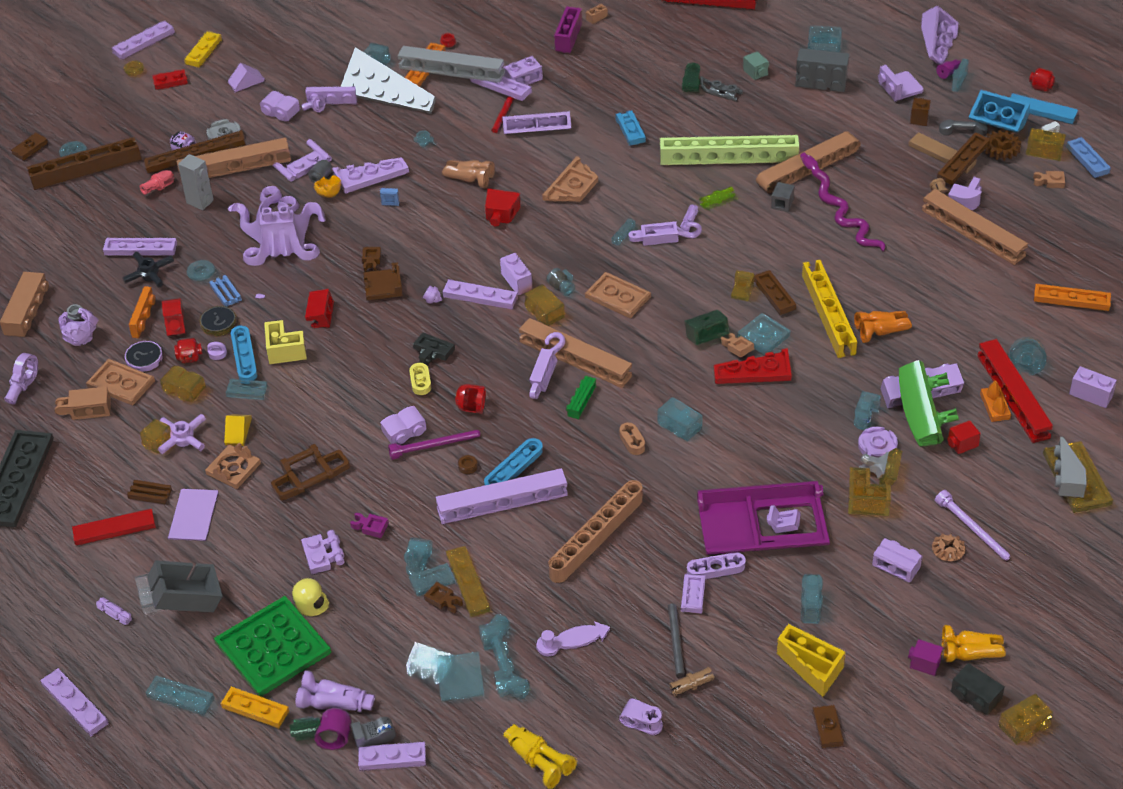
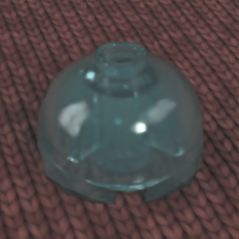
[1008,337,1047,375]

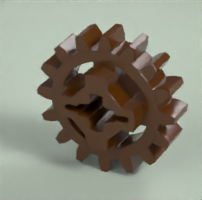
[985,130,1021,161]

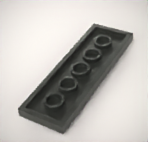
[0,430,54,528]

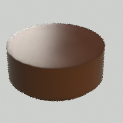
[458,455,478,474]

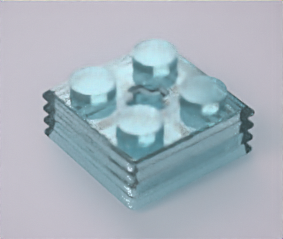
[808,26,842,52]

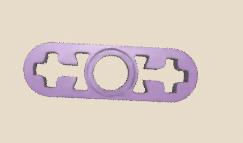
[687,552,746,579]

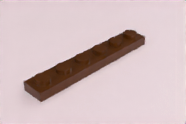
[144,130,246,173]

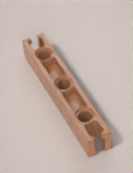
[177,137,291,181]
[922,189,1028,265]
[519,318,632,388]

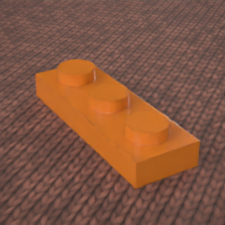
[129,286,156,338]

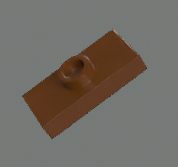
[11,133,48,161]
[812,705,844,748]

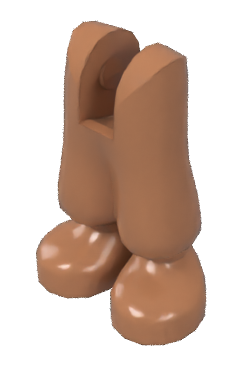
[442,160,495,189]

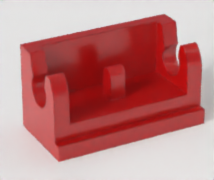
[305,289,334,328]

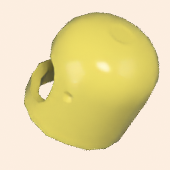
[292,578,330,616]

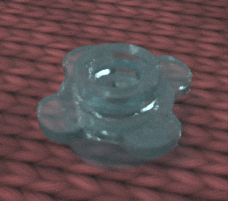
[414,131,434,147]

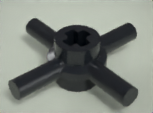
[122,252,174,287]

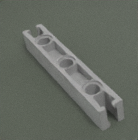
[398,46,505,83]

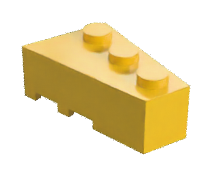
[777,624,846,697]

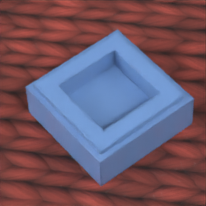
[380,188,400,206]

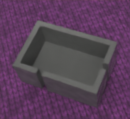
[795,48,849,92]
[147,560,222,612]

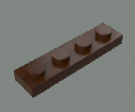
[937,132,990,185]

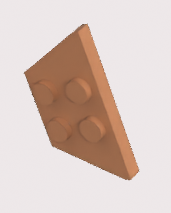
[542,156,598,202]

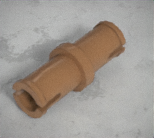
[669,667,714,696]

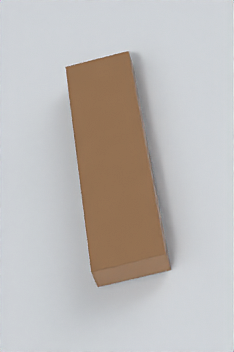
[909,132,977,173]

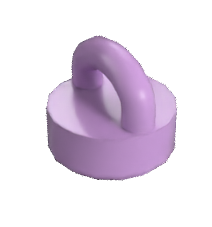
[207,342,227,360]

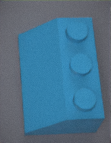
[968,90,1030,133]

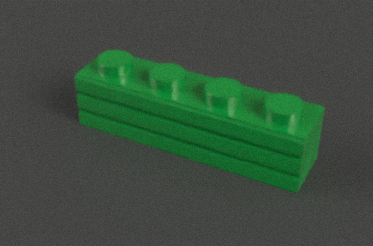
[566,376,596,420]

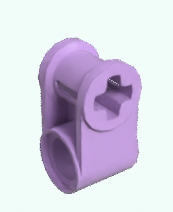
[619,699,663,735]

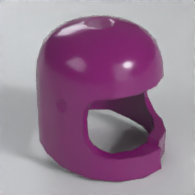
[315,708,352,750]

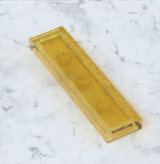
[446,546,490,617]

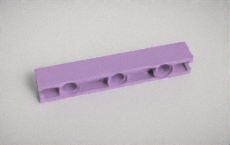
[436,468,568,524]

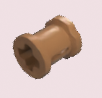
[930,178,950,196]

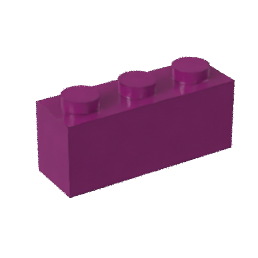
[554,6,582,53]

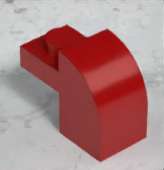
[162,298,186,336]

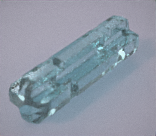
[611,218,636,245]

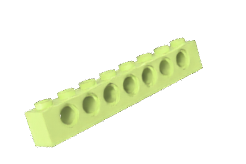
[660,135,799,165]

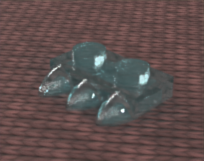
[407,642,456,684]

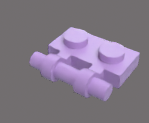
[301,530,344,575]

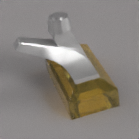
[858,448,902,490]

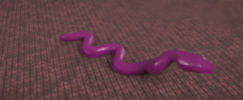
[800,152,885,251]

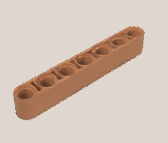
[756,131,861,193]
[548,480,643,583]

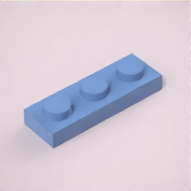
[1066,137,1111,178]

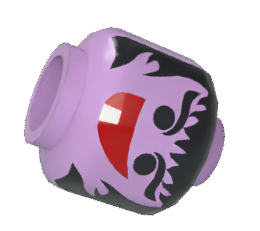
[170,131,196,150]

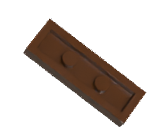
[753,270,797,315]

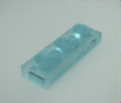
[146,675,214,715]

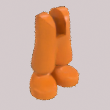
[854,311,912,343]

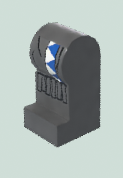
[351,717,396,752]

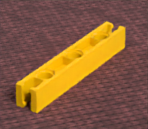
[802,260,857,358]

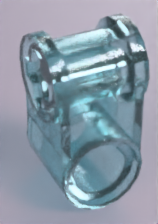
[404,537,433,576]

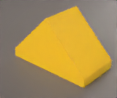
[224,414,252,446]

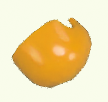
[314,175,341,198]

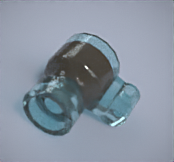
[546,268,575,296]

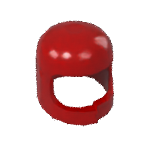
[455,384,486,414]

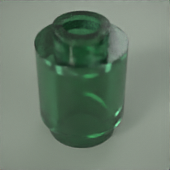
[289,716,322,741]

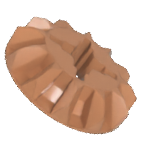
[932,533,966,561]

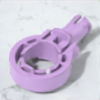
[4,353,38,405]

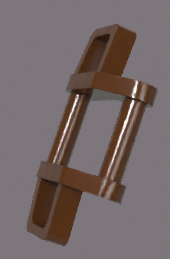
[271,444,350,501]

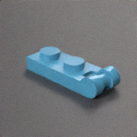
[615,110,646,146]

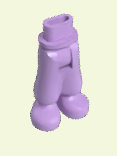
[296,671,375,712]

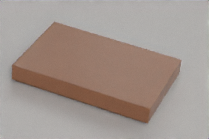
[585,272,651,319]
[86,359,155,406]

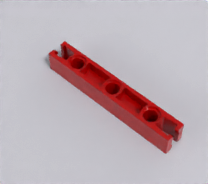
[977,339,1053,443]

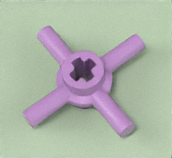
[158,414,206,454]

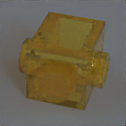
[140,419,171,453]

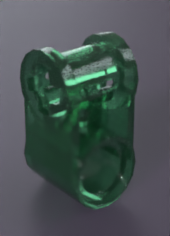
[682,63,700,93]

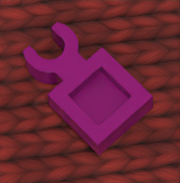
[350,513,389,538]

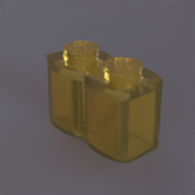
[160,366,206,402]

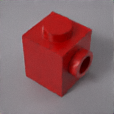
[947,420,981,454]

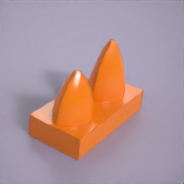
[980,381,1011,422]

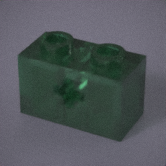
[684,309,730,345]

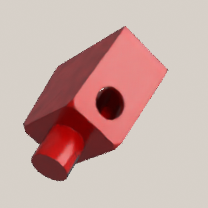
[485,189,521,227]

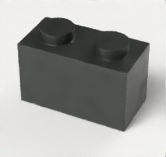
[951,663,1005,715]

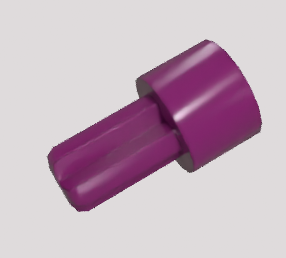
[936,59,961,79]

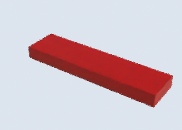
[72,509,156,546]

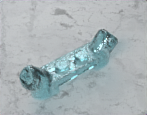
[479,614,530,699]

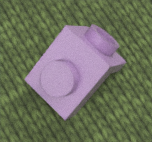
[767,505,801,533]

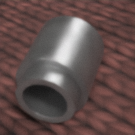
[308,159,332,183]

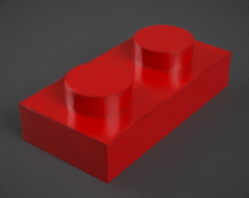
[152,69,188,90]

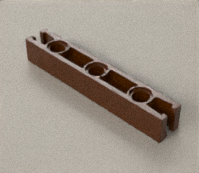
[27,137,142,190]

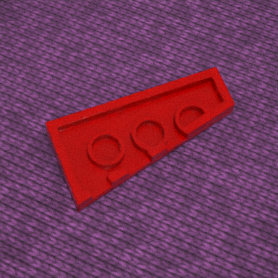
[714,348,792,384]

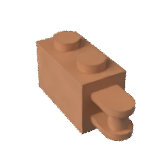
[55,386,111,420]

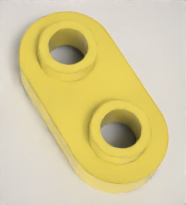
[409,363,431,395]

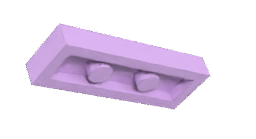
[306,87,357,104]
[359,742,426,771]

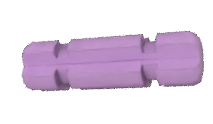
[680,205,698,232]
[96,597,132,625]

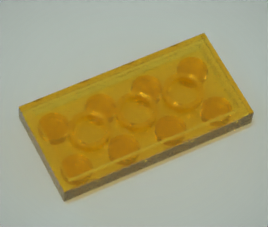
[1043,441,1113,513]

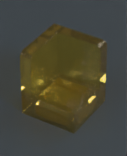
[731,270,754,301]

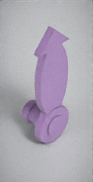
[536,621,610,657]

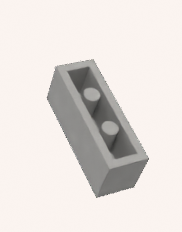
[178,154,214,210]

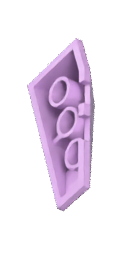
[921,6,959,65]

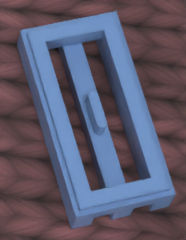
[209,275,242,307]

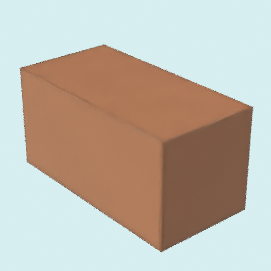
[586,4,608,24]

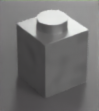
[771,182,795,212]

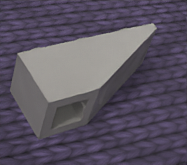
[1054,437,1086,498]

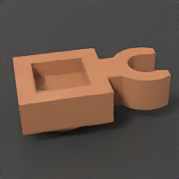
[1033,171,1065,188]
[721,333,754,358]

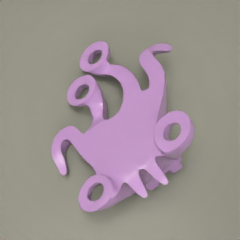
[228,186,325,266]

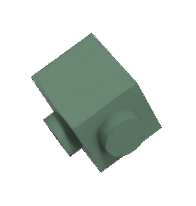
[743,51,769,80]

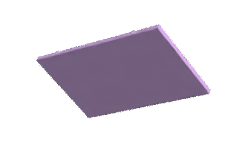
[168,489,218,541]

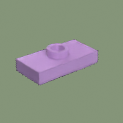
[681,574,705,613]

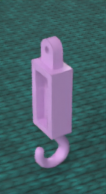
[629,221,702,246]
[529,332,565,399]

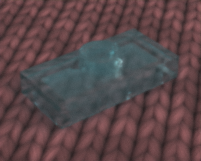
[952,59,969,92]

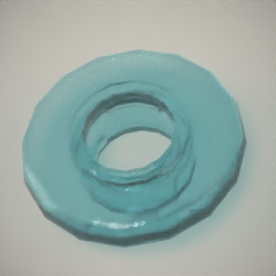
[186,260,215,281]

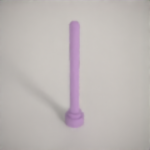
[935,490,1010,560]

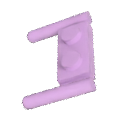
[272,139,332,182]

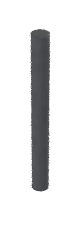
[668,604,685,678]

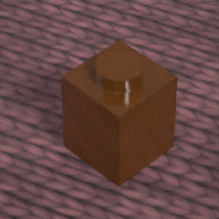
[910,98,931,126]

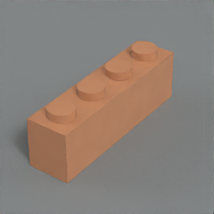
[0,272,49,337]

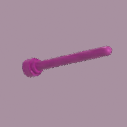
[388,430,481,460]

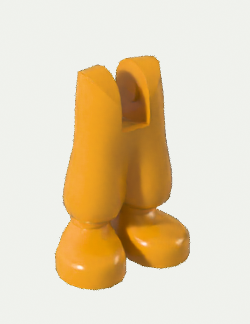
[942,625,1006,662]

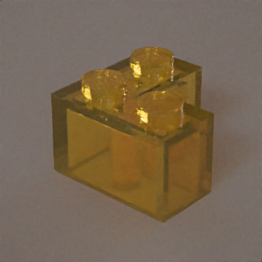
[848,467,891,516]

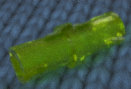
[699,186,735,208]

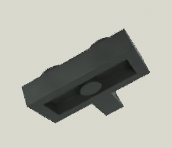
[413,333,455,365]

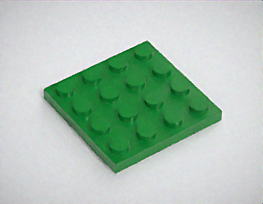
[214,596,331,697]

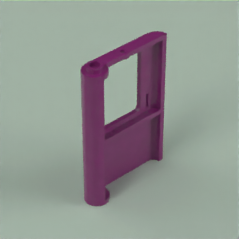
[697,481,830,555]

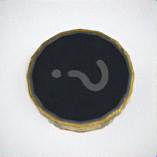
[199,306,237,336]

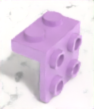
[878,65,923,101]

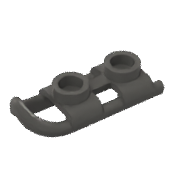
[700,77,743,102]

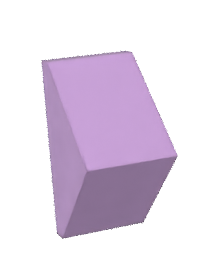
[228,63,265,92]

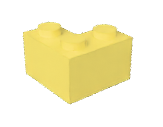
[264,320,307,364]

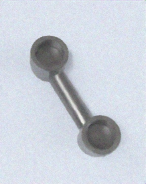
[939,119,987,136]

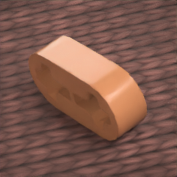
[619,422,645,455]

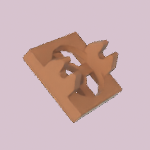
[205,443,261,489]

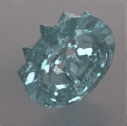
[59,141,87,157]

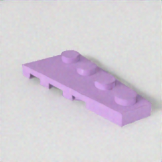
[332,157,409,193]

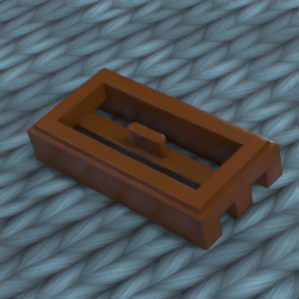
[127,480,172,505]

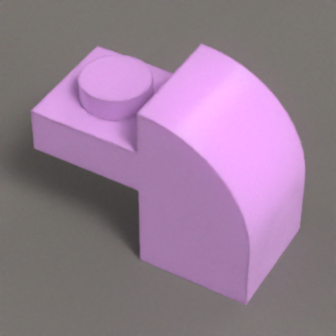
[948,177,982,210]

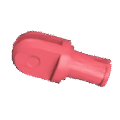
[140,170,174,195]

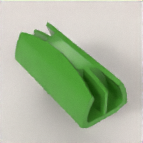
[899,360,959,447]

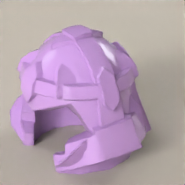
[58,308,99,346]

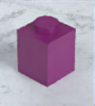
[908,639,943,676]

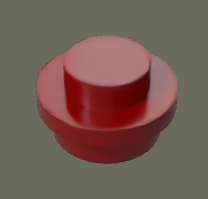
[440,33,456,48]

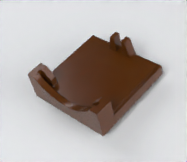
[363,262,403,301]

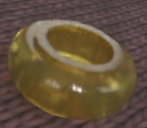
[124,60,144,76]

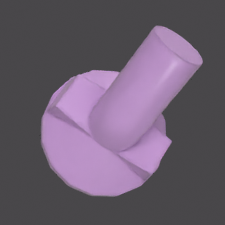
[302,96,325,112]

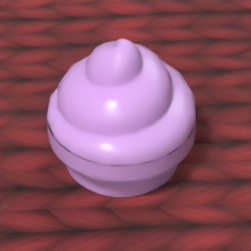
[423,285,442,304]

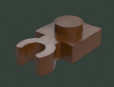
[362,247,381,272]
[424,582,463,614]

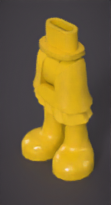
[503,724,577,789]

